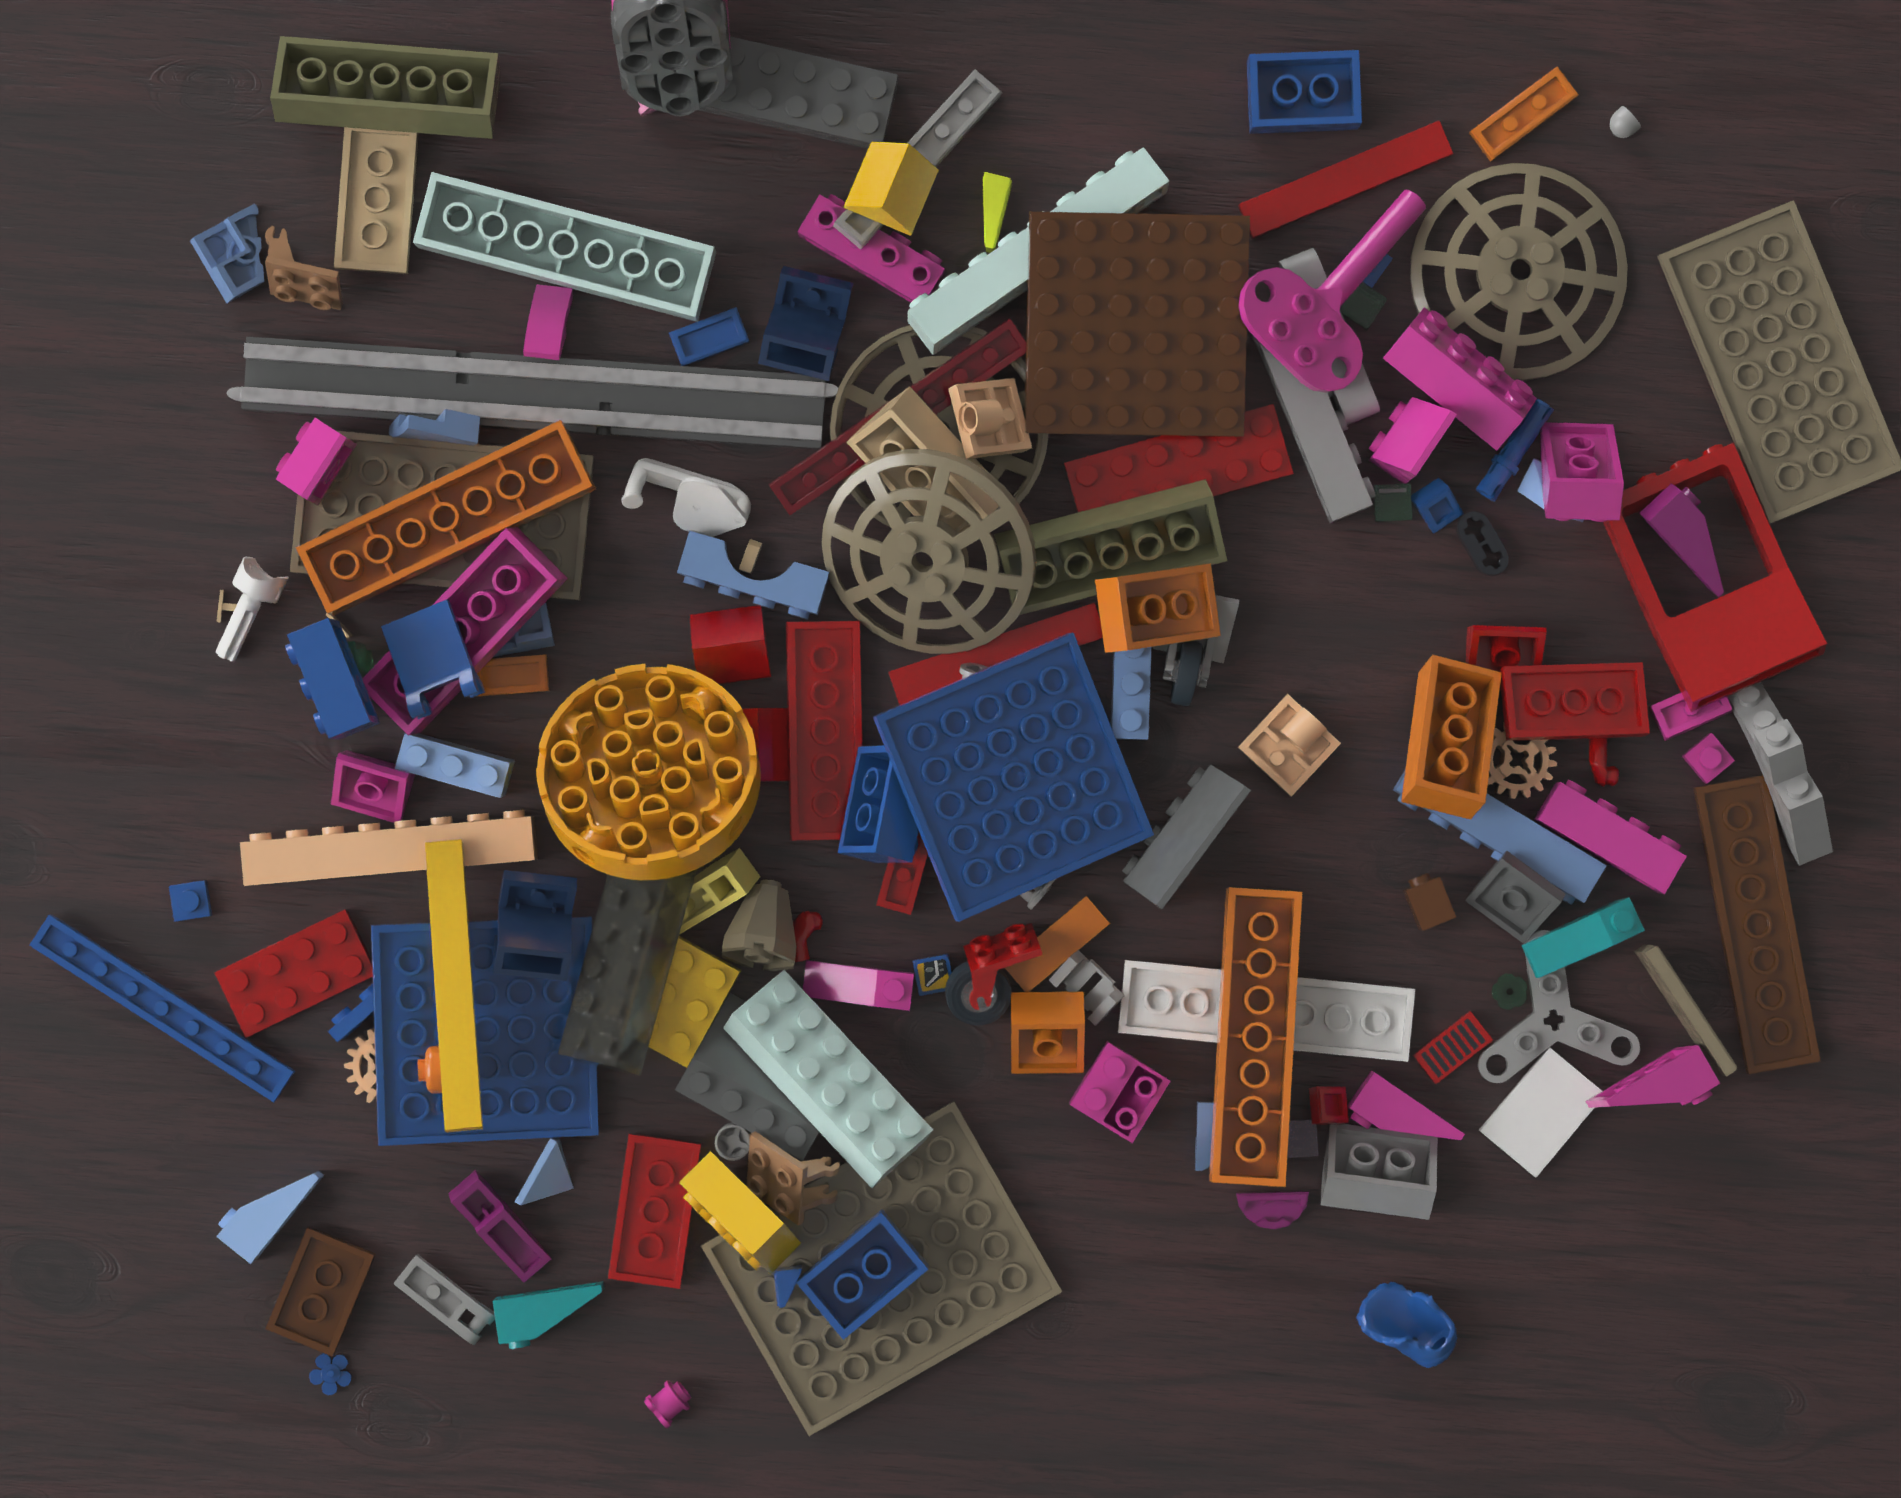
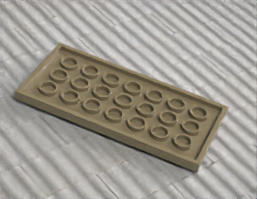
[1657,200,1901,524]
[290,431,594,601]

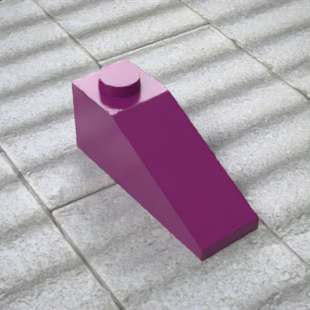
[1639,483,1724,597]

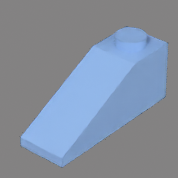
[216,1171,324,1264]

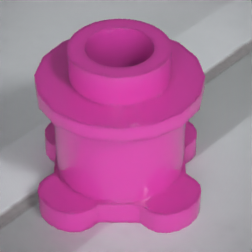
[644,1380,691,1428]

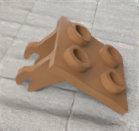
[265,226,343,310]
[747,1131,840,1226]

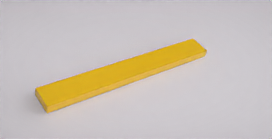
[425,839,483,1132]

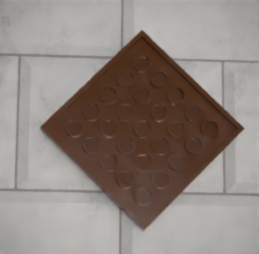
[1025,212,1250,436]

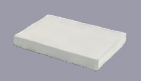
[1479,1047,1602,1177]

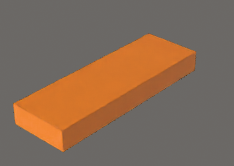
[1469,66,1579,162]
[1005,896,1110,992]

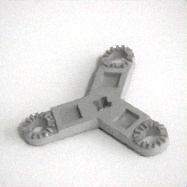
[1477,930,1640,1083]

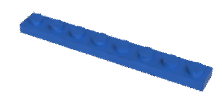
[29,914,295,1102]

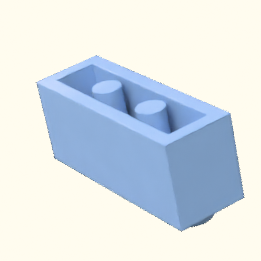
[395,733,515,798]

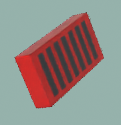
[1412,1011,1493,1084]

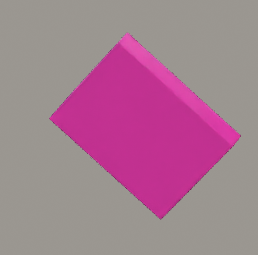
[331,750,415,823]

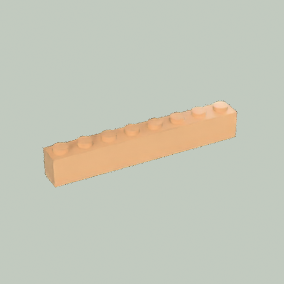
[240,810,538,886]

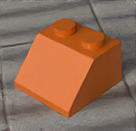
[1011,991,1085,1074]

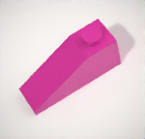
[803,960,914,1011]
[1347,1070,1465,1140]

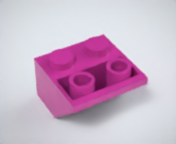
[1069,1041,1170,1143]

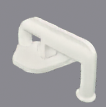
[621,458,751,537]

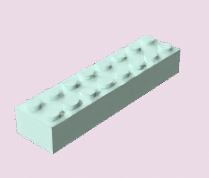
[413,172,716,322]

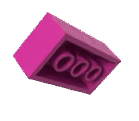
[1383,307,1537,451]

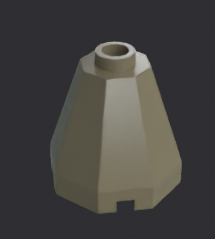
[722,879,797,971]

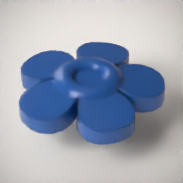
[309,1354,351,1395]

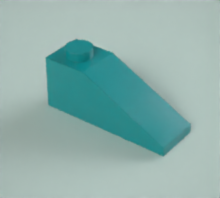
[1521,897,1645,978]
[493,1281,605,1349]

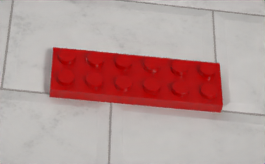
[1064,404,1294,512]
[786,621,862,841]

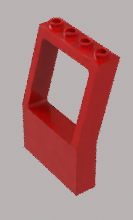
[1603,443,1827,712]

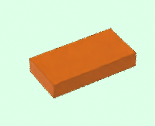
[476,655,550,697]

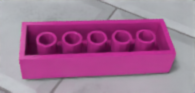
[363,527,568,736]

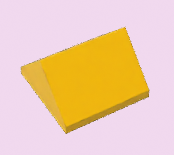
[844,142,939,236]

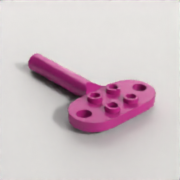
[1239,190,1426,393]

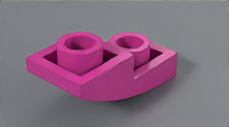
[523,284,573,360]

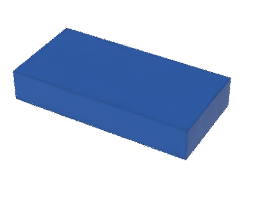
[669,307,750,366]

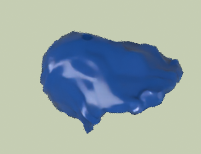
[1356,1282,1457,1368]

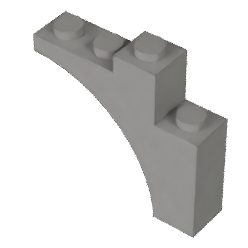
[1727,682,1833,866]

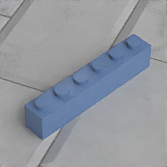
[1393,770,1607,905]

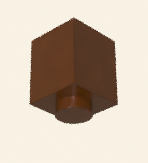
[1403,873,1456,931]

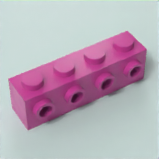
[797,194,945,303]
[1534,779,1687,894]

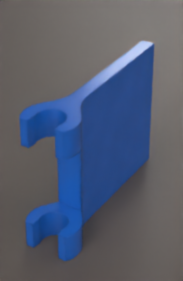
[381,600,485,719]

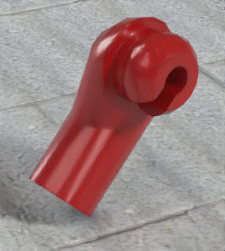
[1589,738,1619,787]
[793,911,823,962]

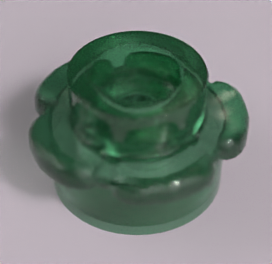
[1492,974,1527,1010]

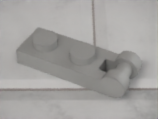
[394,1254,495,1345]

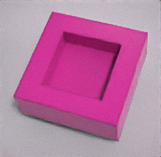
[1682,733,1735,784]

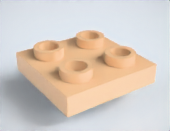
[948,378,1032,459]
[1238,694,1341,797]

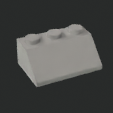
[1321,1124,1438,1220]

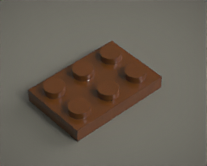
[265,1226,376,1357]

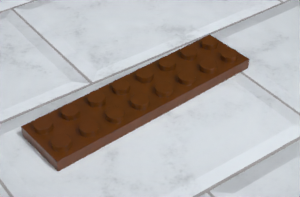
[1693,775,1821,1074]

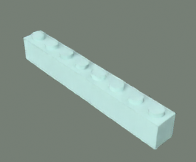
[907,147,1169,355]

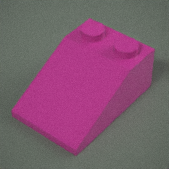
[1368,397,1457,484]
[1540,422,1624,522]
[1585,1045,1720,1108]

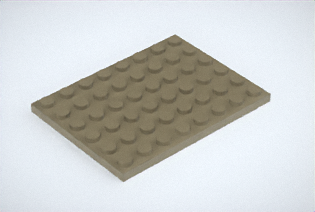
[701,1101,1062,1436]

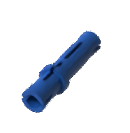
[1476,399,1554,502]

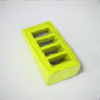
[983,172,1012,253]

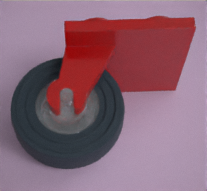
[945,923,1043,1025]

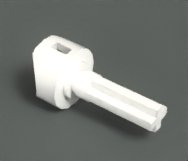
[215,556,289,662]

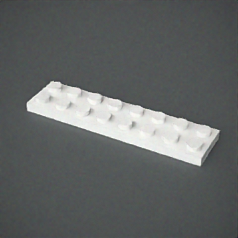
[1118,960,1415,1062]

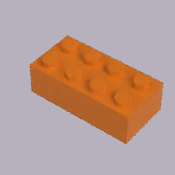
[1401,655,1502,820]

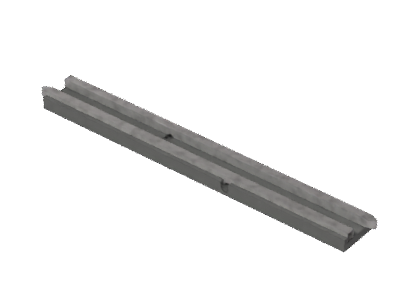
[227,337,838,450]

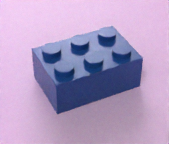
[1247,50,1362,134]
[285,618,380,740]
[838,745,918,863]
[797,1209,929,1340]

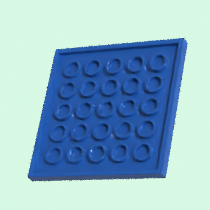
[873,632,1154,922]
[371,916,599,1146]

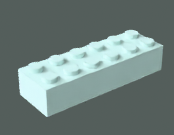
[724,970,933,1188]

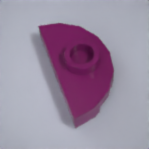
[1236,1191,1309,1229]

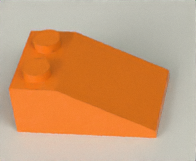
[1095,563,1221,653]

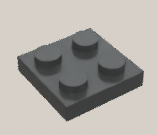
[1465,851,1566,944]

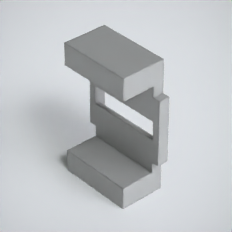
[1049,950,1125,1026]

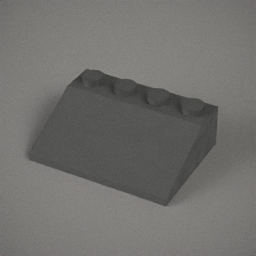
[1122,765,1251,909]
[675,992,819,1161]

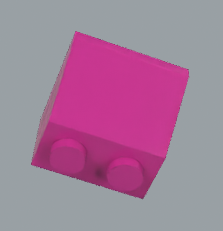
[276,418,357,505]

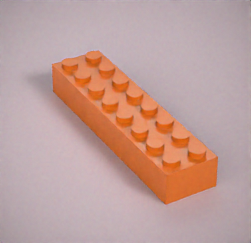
[296,420,596,616]
[1209,887,1302,1187]

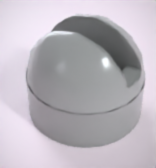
[1610,106,1641,138]

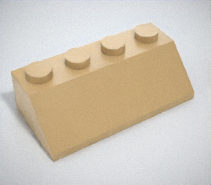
[847,386,999,534]

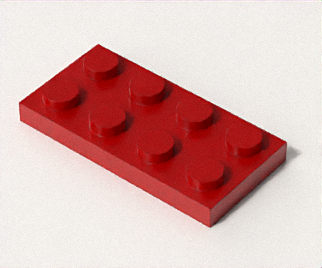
[1499,662,1650,741]
[214,909,373,1038]
[608,1133,702,1289]

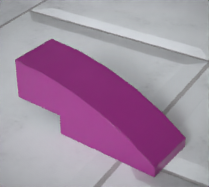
[448,1170,551,1283]

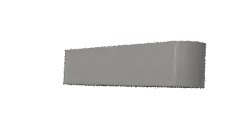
[1279,248,1380,425]

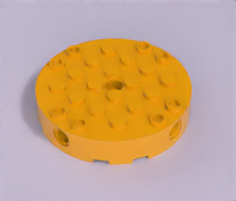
[536,664,761,880]

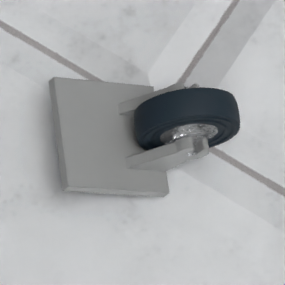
[1153,595,1239,706]

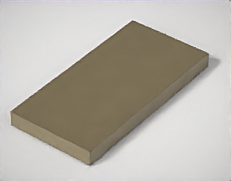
[1634,944,1737,1077]

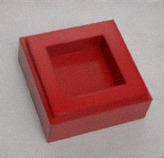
[1309,1086,1349,1125]

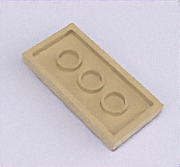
[334,127,419,274]

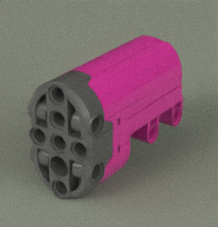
[611,0,733,116]

